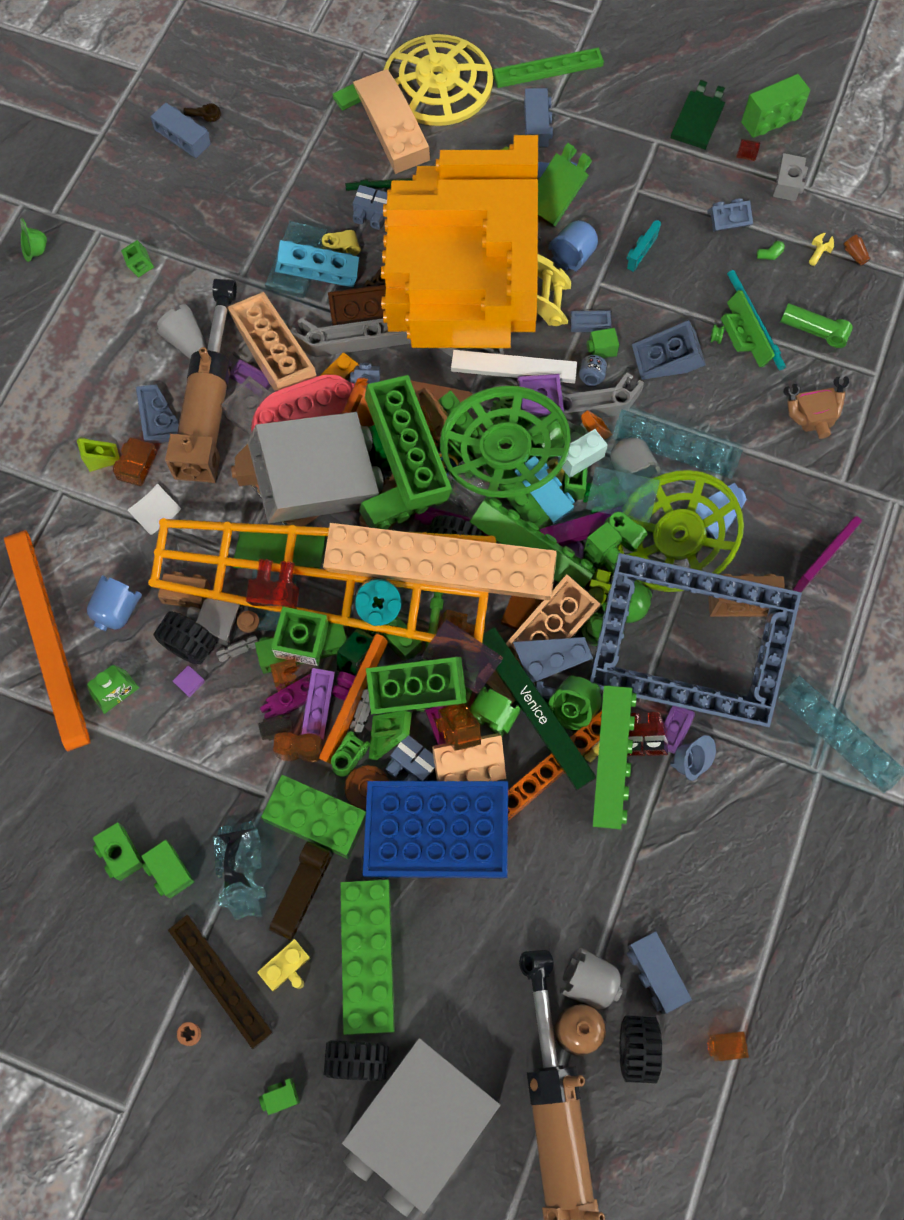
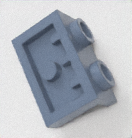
[707,199,753,232]

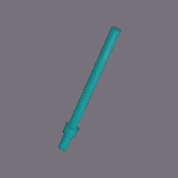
[727,270,786,371]

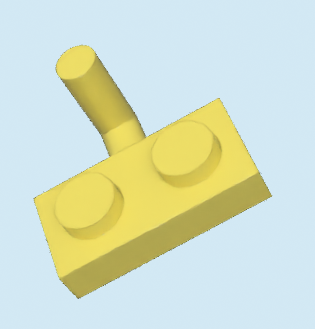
[257,939,311,992]

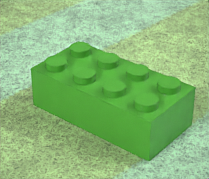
[366,657,467,714]
[261,775,366,859]

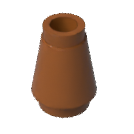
[843,235,871,266]

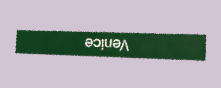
[481,627,596,791]

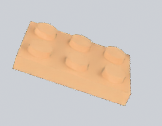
[432,733,506,781]

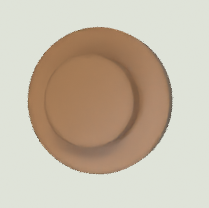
[237,611,259,633]

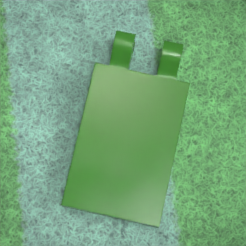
[538,143,592,226]

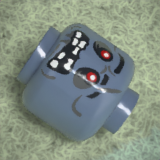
[579,355,607,386]

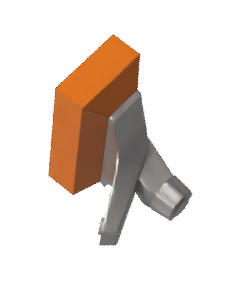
[567,410,613,443]

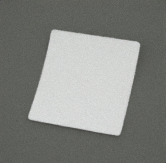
[128,484,181,535]

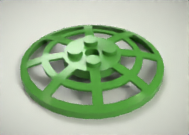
[440,386,571,498]

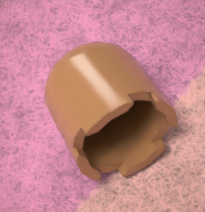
[555,1005,606,1056]

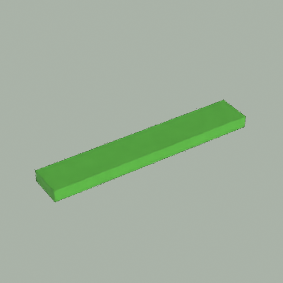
[493,47,604,88]

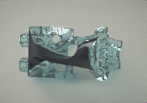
[213,821,266,920]

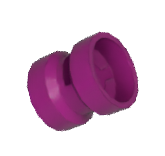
[331,672,355,701]

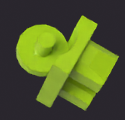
[585,569,611,604]

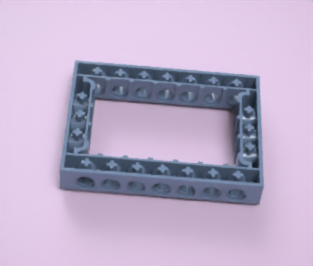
[589,553,802,727]

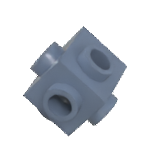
[350,363,380,385]

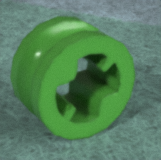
[710,324,724,344]

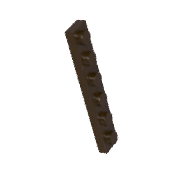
[168,915,273,1049]

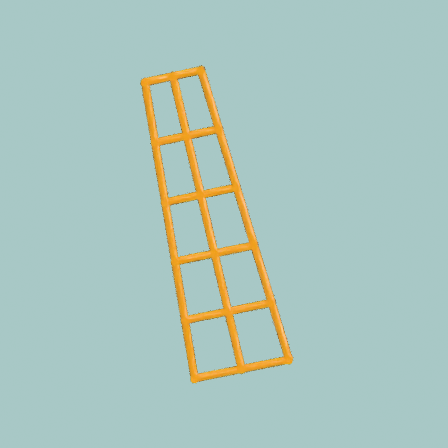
[148,518,496,652]

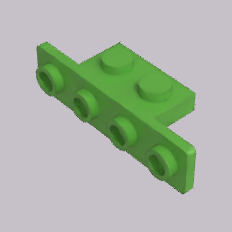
[721,291,775,367]

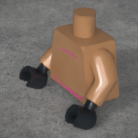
[783,376,849,439]

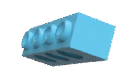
[275,240,359,288]

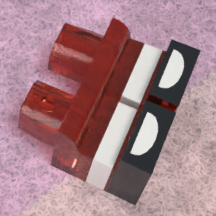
[627,712,668,756]

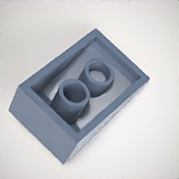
[632,320,706,380]

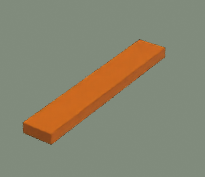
[319,633,388,764]

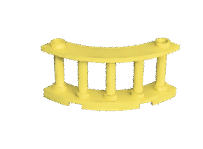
[537,254,571,326]

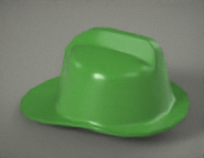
[20,218,47,262]

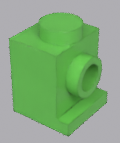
[121,240,154,278]
[259,1078,300,1115]

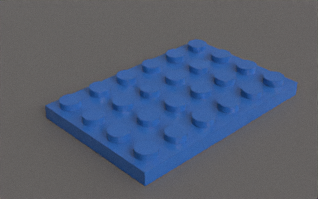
[363,781,508,878]

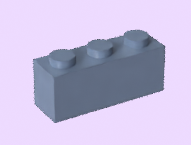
[524,88,553,147]
[150,103,211,158]
[627,932,692,1014]

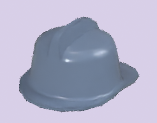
[670,735,716,781]

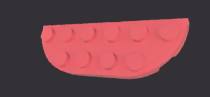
[251,375,354,432]

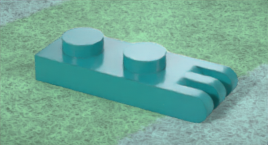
[626,220,661,272]

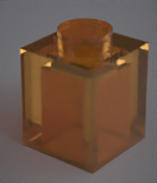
[708,1031,749,1061]

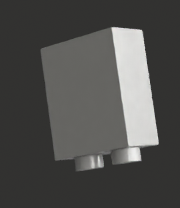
[247,412,383,524]
[342,1038,500,1217]

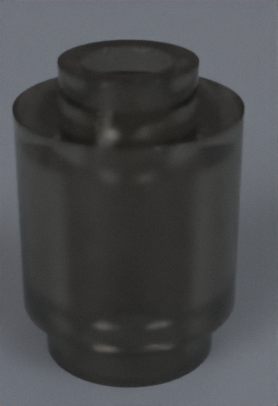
[258,713,293,741]

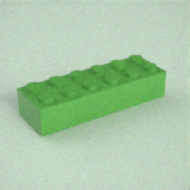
[365,375,452,511]
[340,880,395,1035]

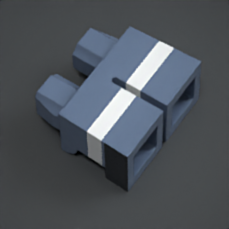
[353,185,387,230]
[386,736,435,781]

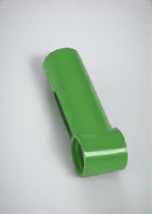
[780,303,853,348]

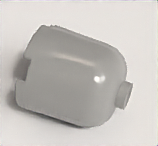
[610,437,661,491]
[560,948,623,1010]

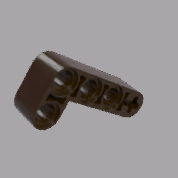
[269,841,332,941]

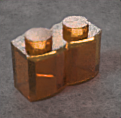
[113,437,157,487]
[273,732,323,762]

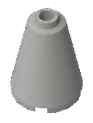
[155,304,208,359]

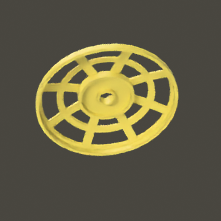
[384,34,493,126]

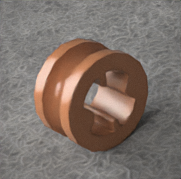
[177,1022,201,1046]

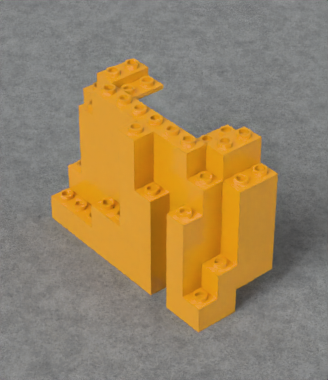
[381,135,538,348]

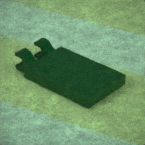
[670,80,725,150]

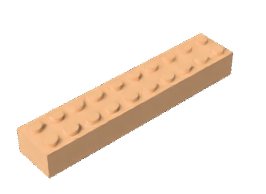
[323,523,557,601]

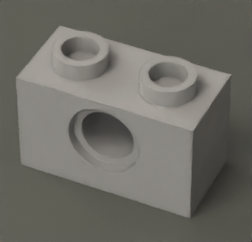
[773,153,808,201]

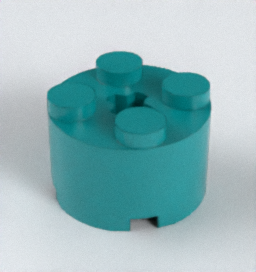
[355,578,401,626]

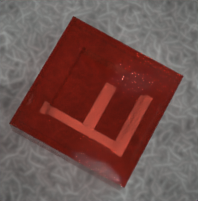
[736,139,760,161]

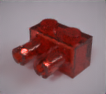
[246,559,299,609]

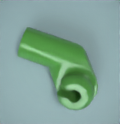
[757,241,785,260]

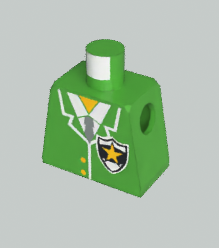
[87,665,139,714]

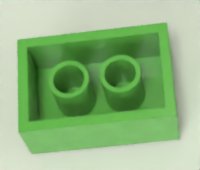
[741,74,810,138]

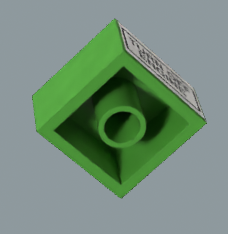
[271,606,329,666]

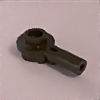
[183,103,221,122]

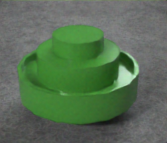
[580,613,604,646]

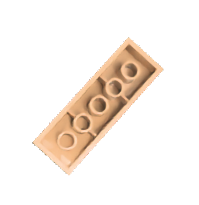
[353,69,430,174]
[228,292,316,392]
[478,574,602,705]

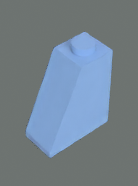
[695,483,747,549]

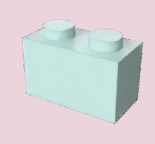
[557,429,608,478]

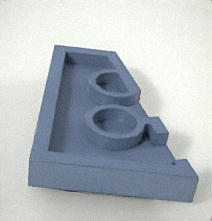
[136,384,179,445]
[513,637,593,683]

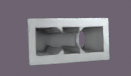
[187,599,244,647]

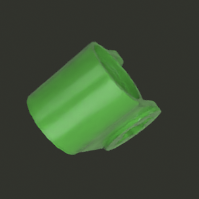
[604,512,648,552]
[331,731,370,777]

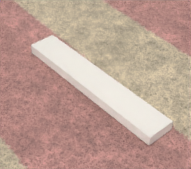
[451,350,577,383]

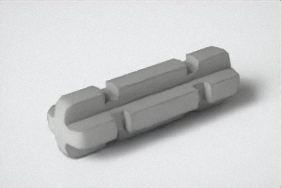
[216,635,259,662]
[350,689,371,733]

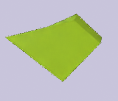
[77,437,121,472]

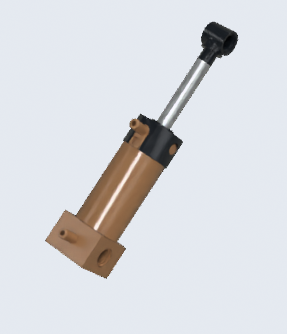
[165,279,237,483]

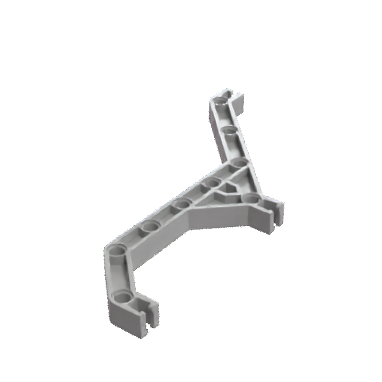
[290,318,644,422]

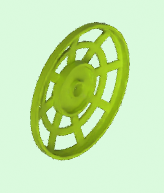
[618,470,744,592]

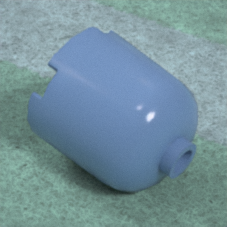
[548,220,598,271]
[87,575,142,632]

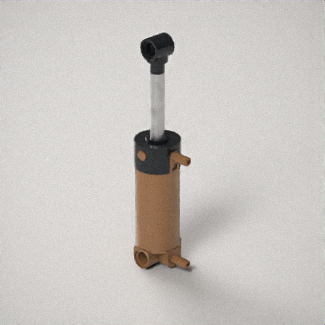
[519,950,605,1220]

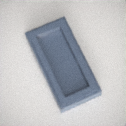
[570,311,612,332]

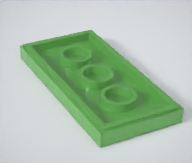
[233,532,326,569]

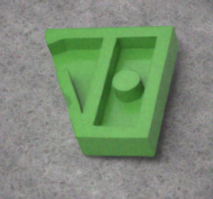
[369,710,411,760]

